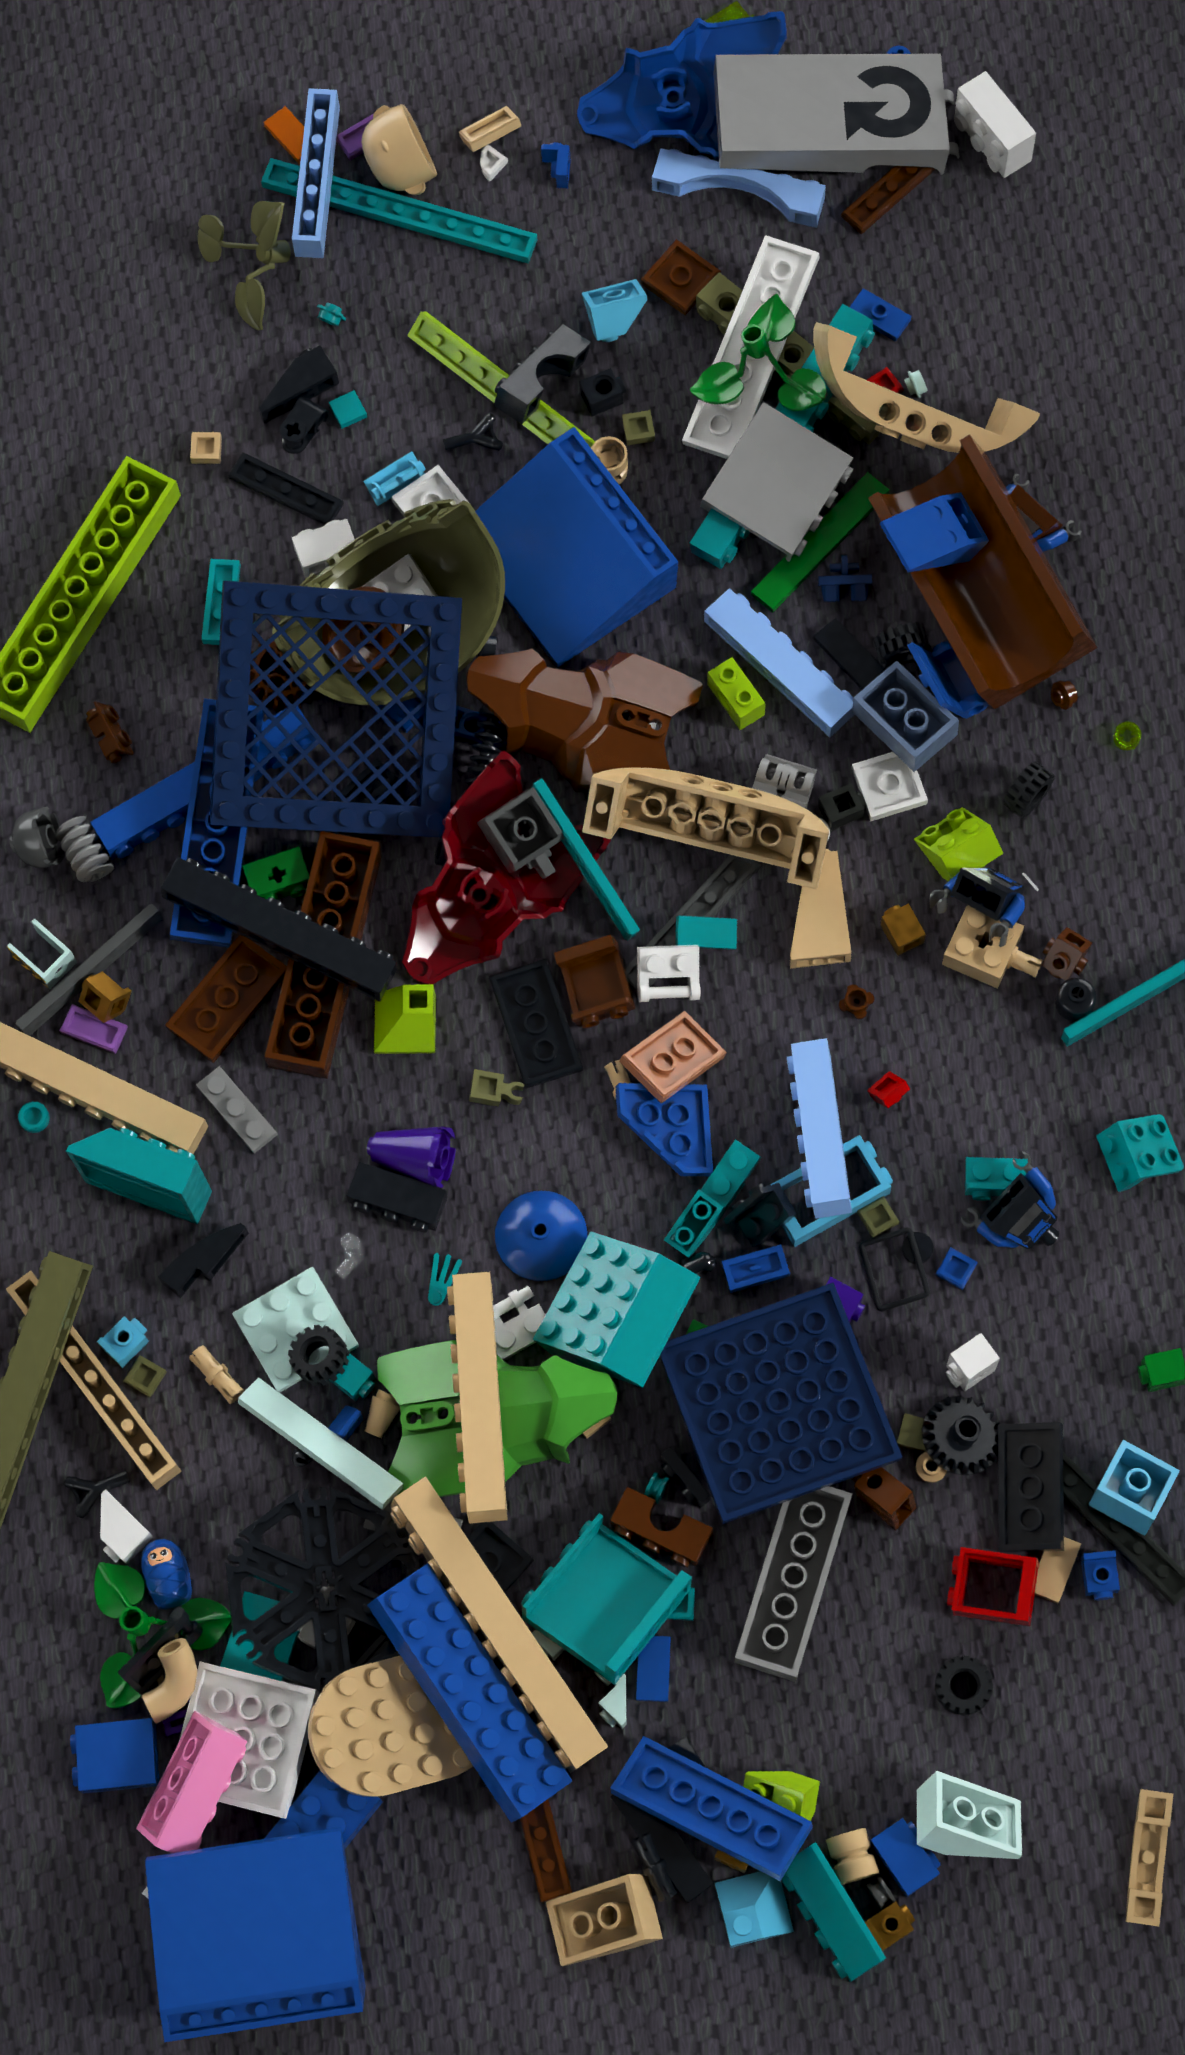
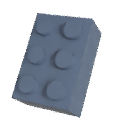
[853,661,959,772]

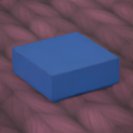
[935,1247,978,1290]

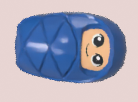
[141,1539,192,1610]

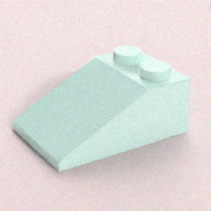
[917,1771,1022,1859]

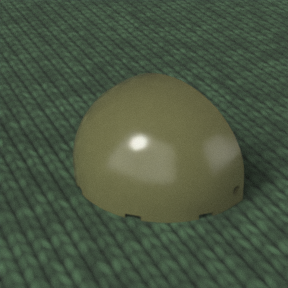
[272,499,505,705]

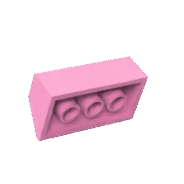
[136,1711,247,1853]

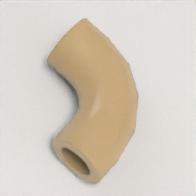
[142,1638,198,1724]

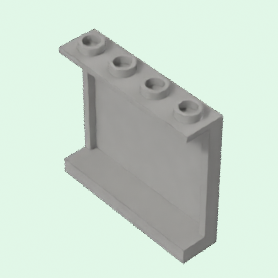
[700,402,853,561]

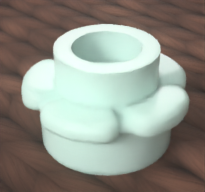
[904,370,928,398]

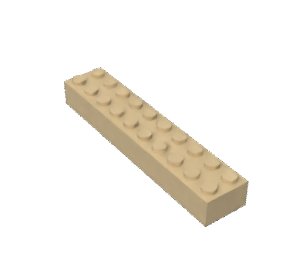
[390,1476,608,1773]

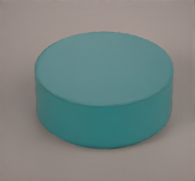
[18,1102,50,1133]

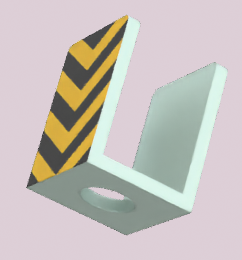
[7,918,77,990]

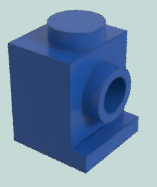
[1081,1550,1120,1601]

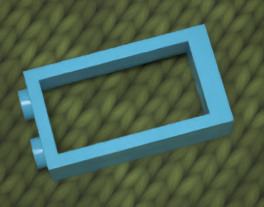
[771,1135,893,1247]

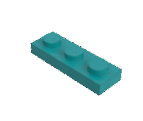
[202,559,241,645]

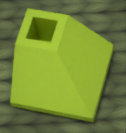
[374,984,436,1054]
[743,1771,820,1821]

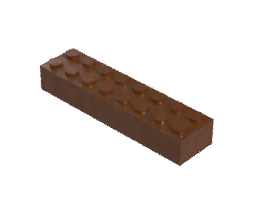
[264,831,382,1079]

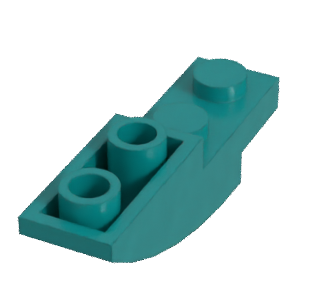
[664,1139,762,1258]

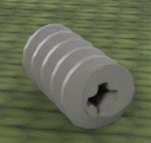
[55,816,114,882]

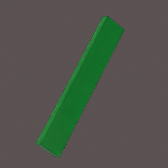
[751,472,890,613]

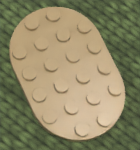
[308,1656,473,1797]

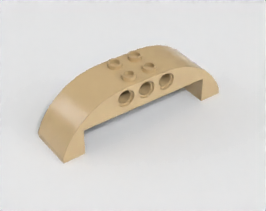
[813,322,1040,453]
[582,768,829,890]

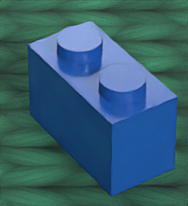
[870,1818,941,1898]

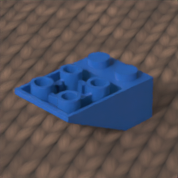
[880,492,989,573]

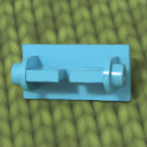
[363,451,426,506]

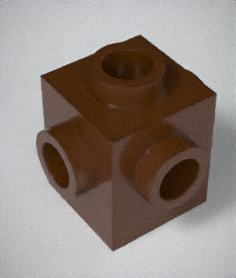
[1041,927,1092,981]

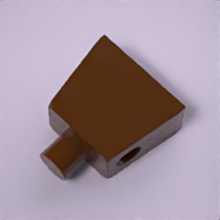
[850,1467,917,1531]

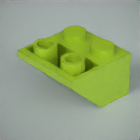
[914,807,1003,882]

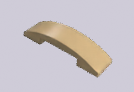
[1126,1789,1173,1927]

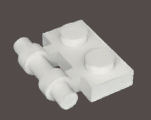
[493,1286,546,1361]

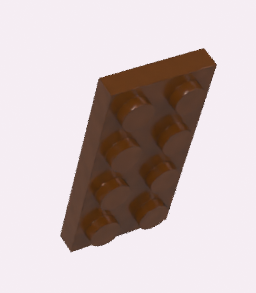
[165,935,287,1063]

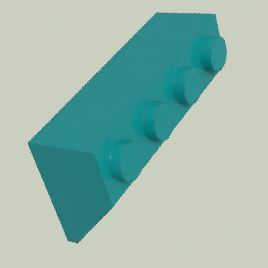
[781,1842,886,1982]

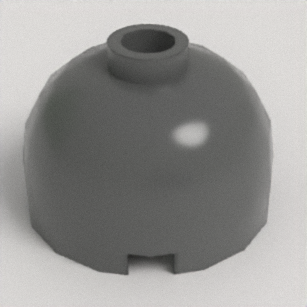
[10,807,64,868]

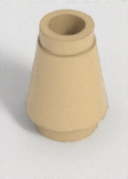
[365,1389,400,1438]

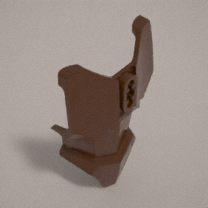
[466,648,703,792]

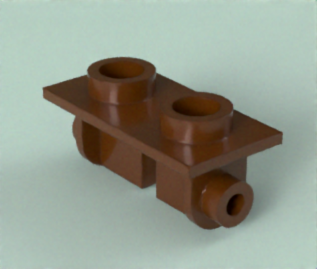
[86,701,134,764]

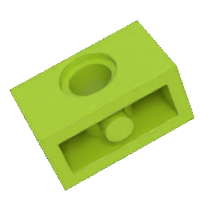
[707,657,765,730]

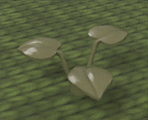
[197,201,291,330]

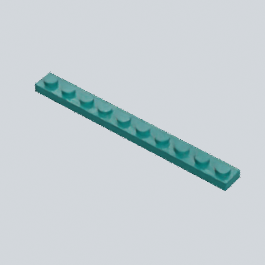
[261,158,538,264]

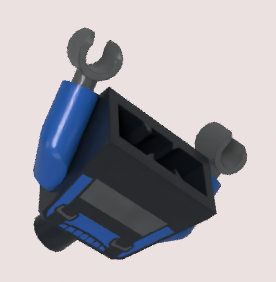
[929,868,1025,947]
[961,1151,1059,1249]

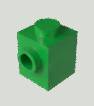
[1138,1348,1185,1392]

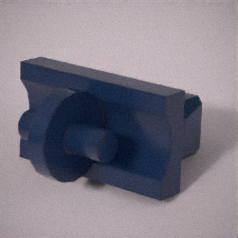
[817,554,872,602]

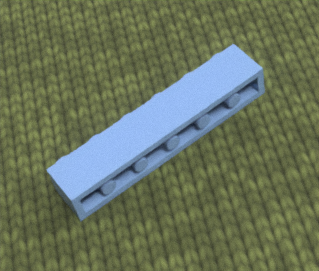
[292,88,340,258]
[704,588,855,737]
[787,1038,852,1219]

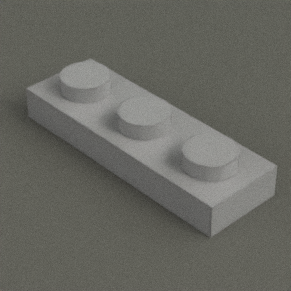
[196,1066,278,1154]

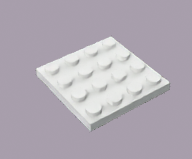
[179,1662,320,1819]

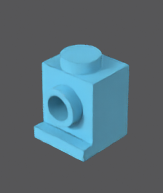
[97,1316,149,1368]

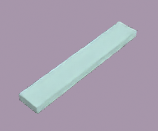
[238,1377,403,1510]

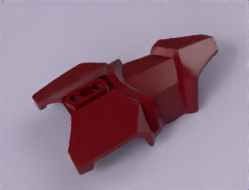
[402,751,611,984]

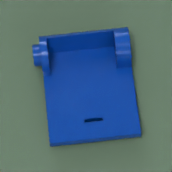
[907,641,989,718]

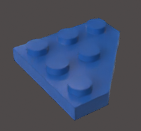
[615,1083,713,1177]

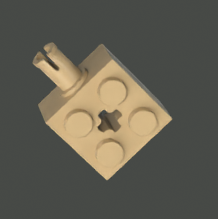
[942,905,1043,989]

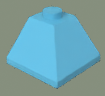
[582,279,647,342]
[715,1871,794,1948]

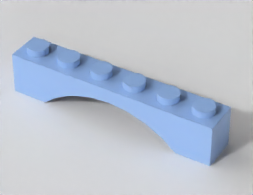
[652,148,826,228]

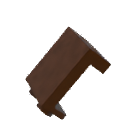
[554,934,636,1028]

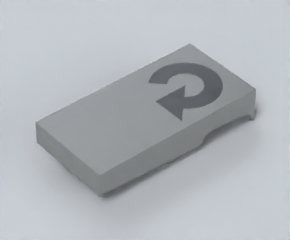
[713,54,959,174]

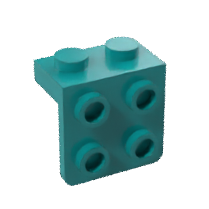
[1096,1114,1184,1192]

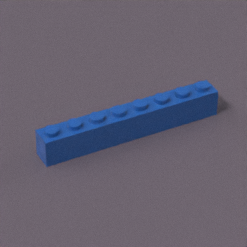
[90,706,316,859]

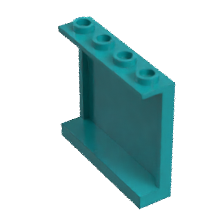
[521,1513,692,1685]

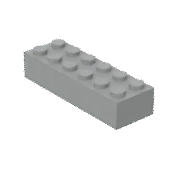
[734,1486,852,1682]

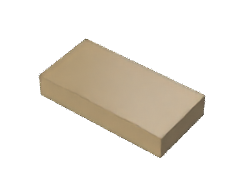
[459,106,521,152]
[1035,1537,1081,1604]

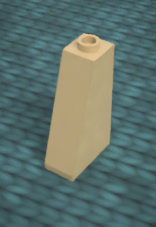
[790,849,851,969]

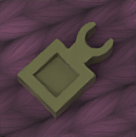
[469,1069,524,1107]

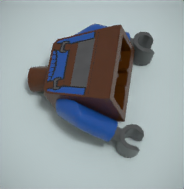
[1006,474,1082,552]

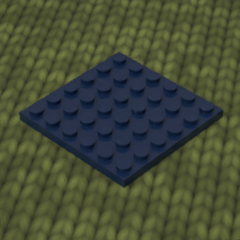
[659,1282,903,1524]

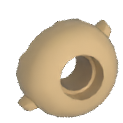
[361,104,437,195]

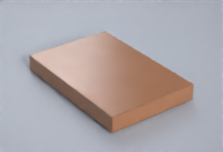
[619,1011,727,1104]

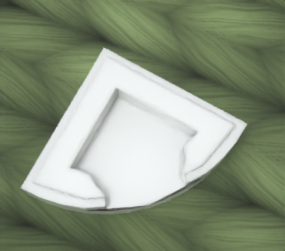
[480,145,508,181]

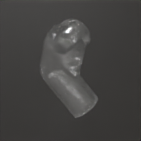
[333,1233,363,1281]

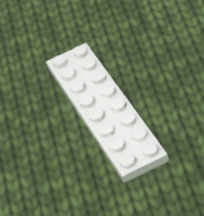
[682,235,820,459]

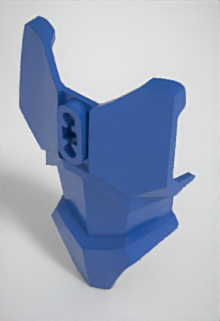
[577,11,787,161]

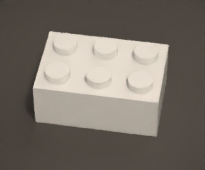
[954,71,1036,178]

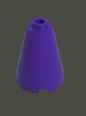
[367,1126,456,1188]

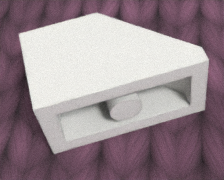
[100,1489,153,1564]

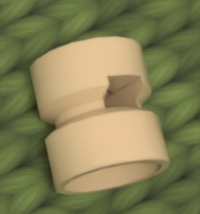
[591,436,628,484]
[826,1828,879,1885]

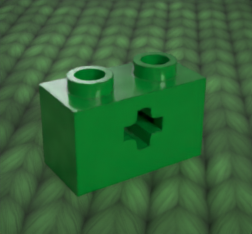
[242,847,309,901]

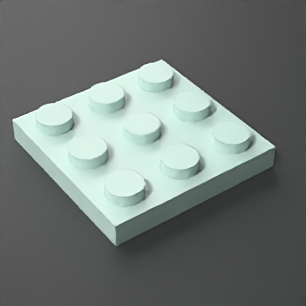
[232,1266,359,1393]

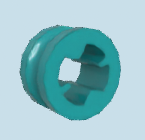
[644,1472,669,1504]

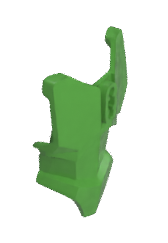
[377,1340,617,1501]

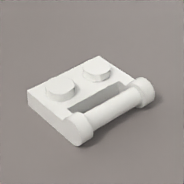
[637,945,701,1002]

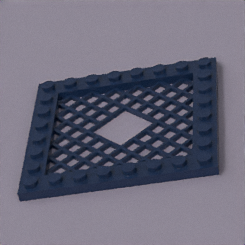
[210,581,462,837]

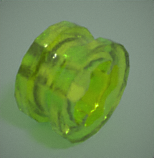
[1113,721,1141,751]

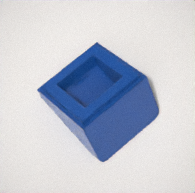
[328,1405,363,1442]

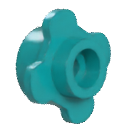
[317,302,346,327]

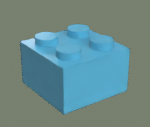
[1088,1440,1180,1536]

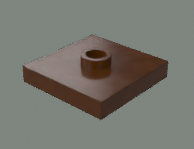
[641,239,721,316]

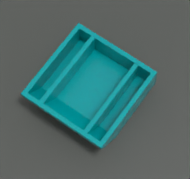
[66,1128,212,1224]
[532,1231,701,1388]

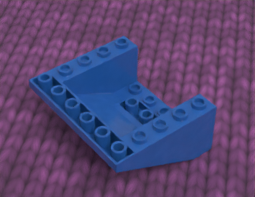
[476,427,678,668]
[145,1827,366,2042]

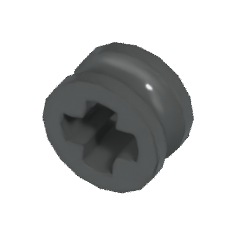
[866,1876,896,1910]

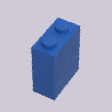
[70,1718,160,1794]

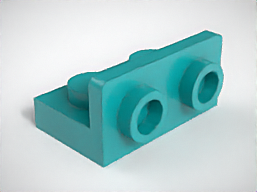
[965,1157,1028,1201]

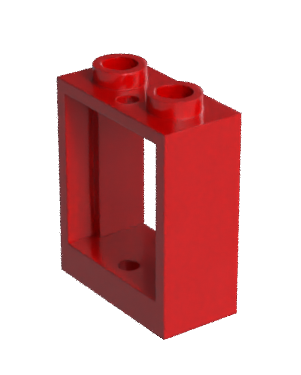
[947,1547,1039,1626]

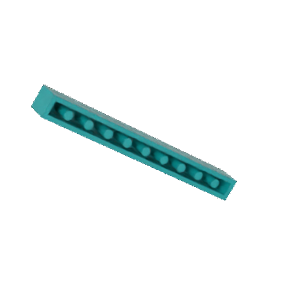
[689,304,875,569]

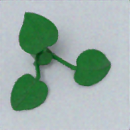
[690,294,827,411]
[94,1562,231,1708]

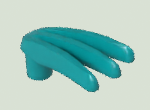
[428,1253,462,1306]

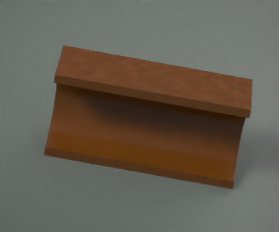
[868,434,1098,709]

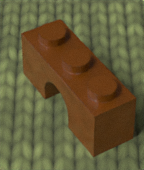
[610,1487,713,1568]

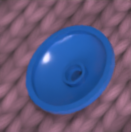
[495,1191,588,1281]

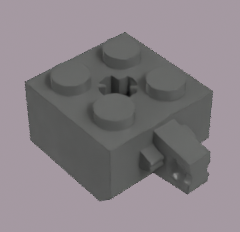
[477,787,564,879]

